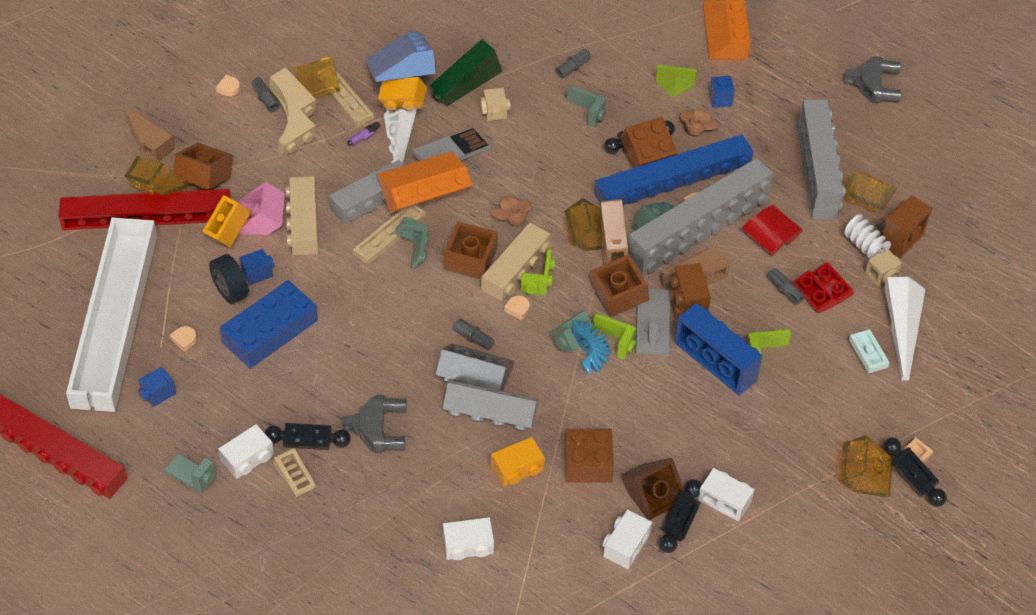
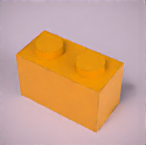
[378,77,427,110]
[202,195,252,248]
[491,437,545,487]

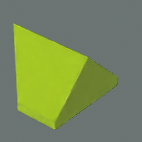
[655,65,697,98]

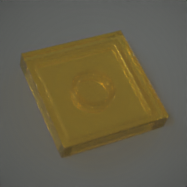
[294,56,340,99]

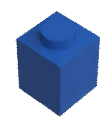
[709,76,735,108]
[239,249,275,285]
[138,367,176,407]

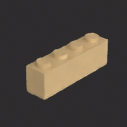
[286,176,318,255]
[481,222,552,302]

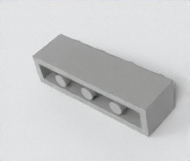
[329,160,404,224]
[443,380,539,430]

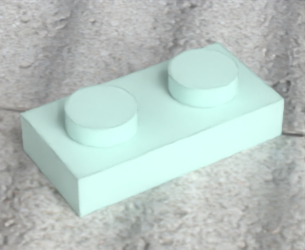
[849,329,890,374]

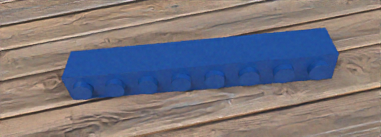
[594,134,754,205]

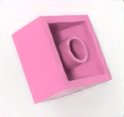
[239,182,285,235]

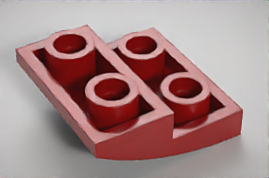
[742,204,803,256]
[793,261,854,313]

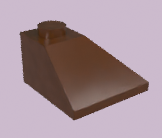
[622,458,685,520]

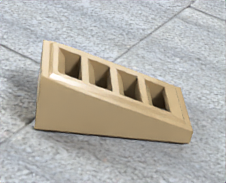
[273,448,317,498]

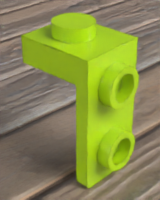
[521,249,555,295]
[593,313,636,360]
[746,329,791,355]

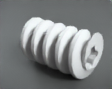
[844,214,891,259]

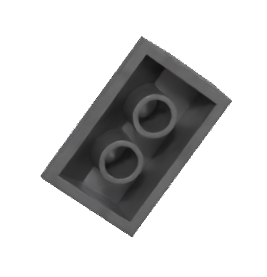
[436,343,515,391]

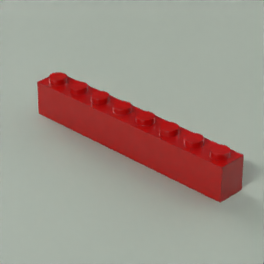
[59,189,231,230]
[0,394,127,499]

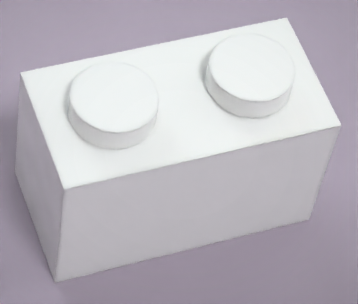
[218,425,274,479]
[698,468,755,521]
[602,510,652,569]
[443,517,494,560]

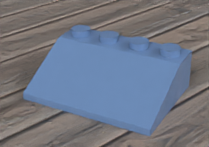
[366,31,436,82]

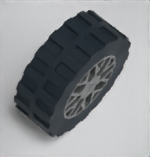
[209,253,249,304]

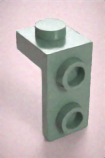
[567,85,606,127]
[632,202,674,230]
[395,217,429,269]
[550,311,594,351]
[165,454,216,493]

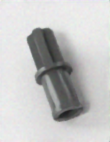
[555,49,591,78]
[252,77,280,112]
[768,268,805,305]
[453,318,495,350]

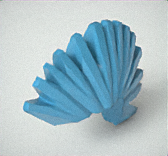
[573,320,611,375]

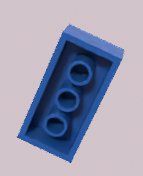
[220,280,318,369]
[675,303,763,396]

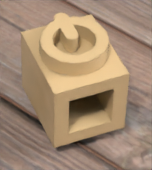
[480,88,510,121]
[865,249,902,287]

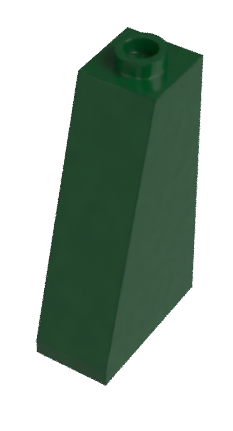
[430,39,502,106]

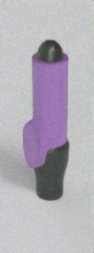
[347,121,380,146]

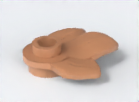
[680,109,719,135]
[490,196,531,226]

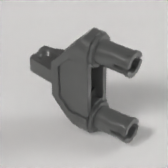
[845,56,901,103]
[342,395,407,453]

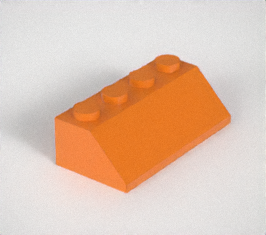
[703,0,750,60]
[376,151,473,214]

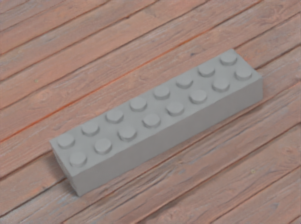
[628,158,773,276]

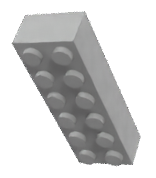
[797,100,846,219]

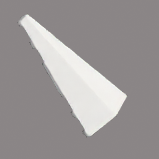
[380,86,417,163]
[884,277,925,380]

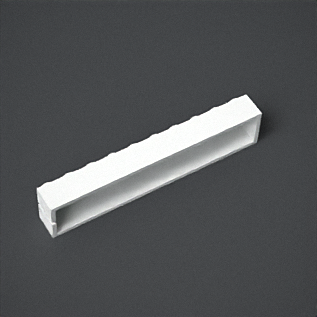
[66,218,157,412]

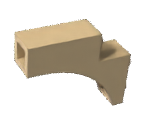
[269,67,316,157]

